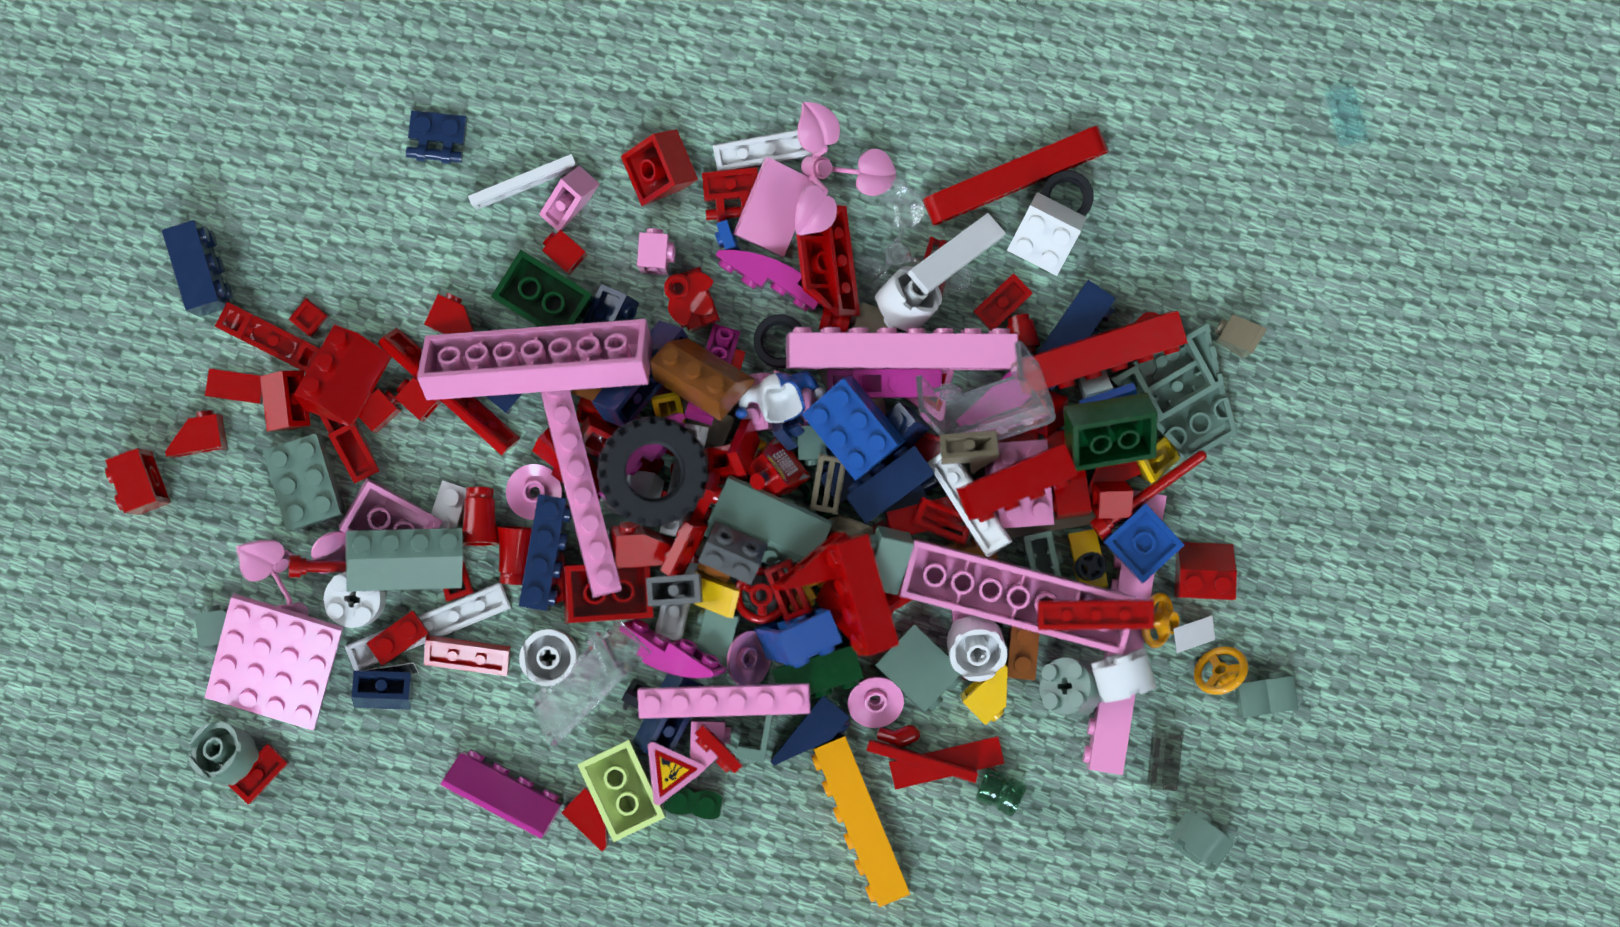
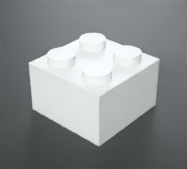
[1007,192,1087,276]

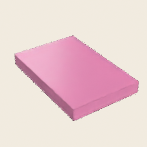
[733,157,815,257]

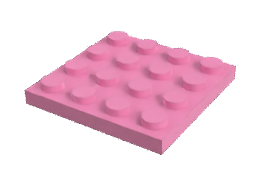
[205,594,344,730]

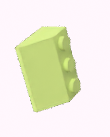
[577,738,667,842]

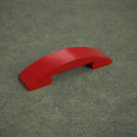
[214,302,320,373]

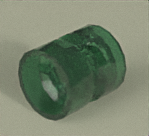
[975,767,1027,817]

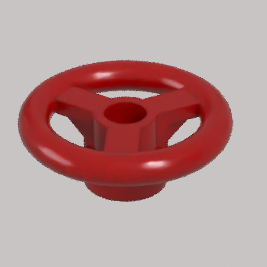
[735,567,790,624]

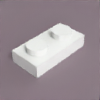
[431,480,466,529]

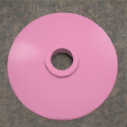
[506,464,562,520]
[727,631,771,685]
[848,676,904,728]

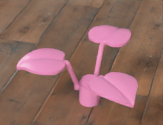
[795,102,896,235]
[236,531,346,616]

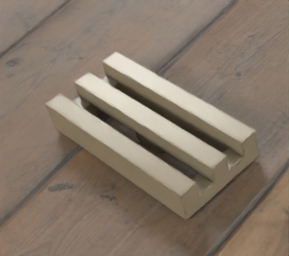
[810,454,846,514]

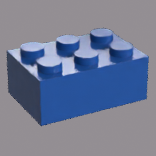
[802,376,905,481]
[754,607,842,667]

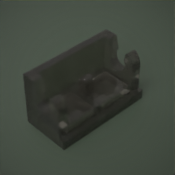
[1146,731,1184,791]

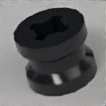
[1074,552,1107,581]

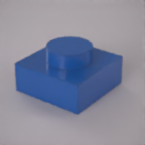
[715,220,740,250]

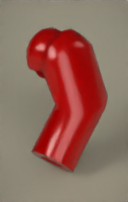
[877,725,920,748]

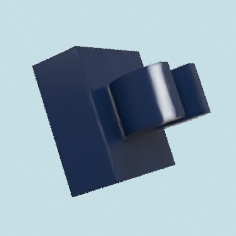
[772,415,805,451]

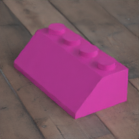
[440,749,563,839]

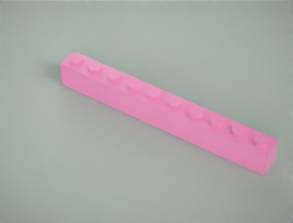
[1083,490,1167,775]

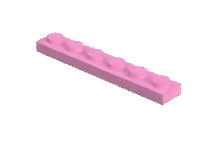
[638,683,811,718]

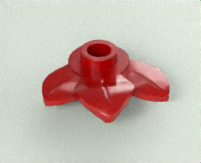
[664,272,714,326]

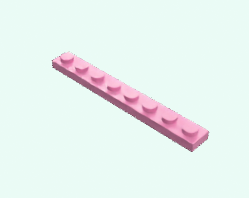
[540,390,621,598]

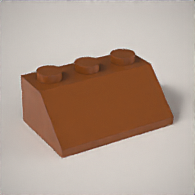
[650,338,755,421]

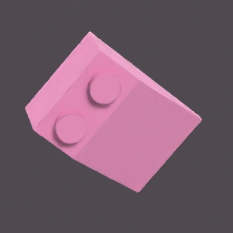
[339,477,443,533]

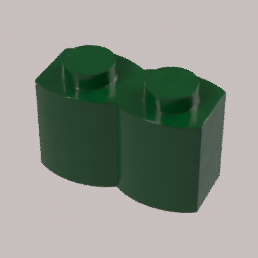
[663,785,724,819]

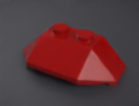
[796,205,860,316]

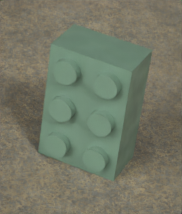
[262,433,346,532]

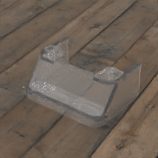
[916,341,1055,441]
[532,620,651,748]

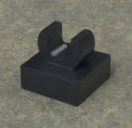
[621,679,651,717]

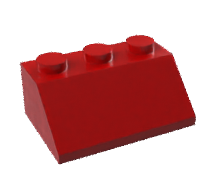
[294,324,392,428]

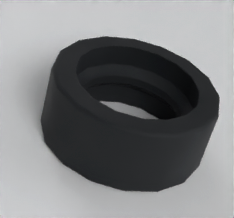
[1040,170,1094,216]
[753,314,802,368]

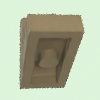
[940,430,999,473]

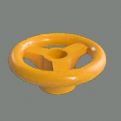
[1142,593,1179,648]
[1194,646,1248,695]

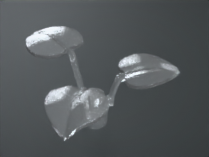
[854,179,972,303]

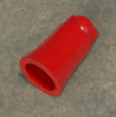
[462,487,499,546]
[497,526,532,585]

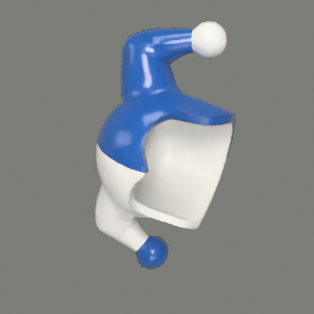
[735,370,826,423]

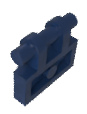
[406,110,467,165]

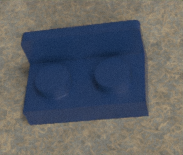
[582,284,639,324]

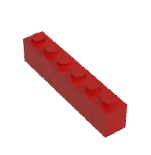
[1016,311,1188,397]

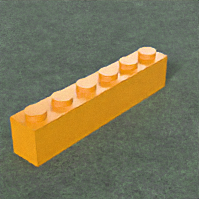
[811,735,910,907]

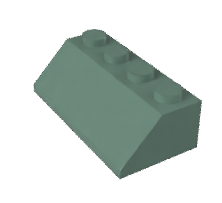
[704,475,833,573]
[345,528,463,592]

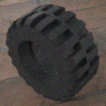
[597,416,709,527]

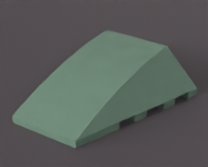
[1111,322,1237,459]

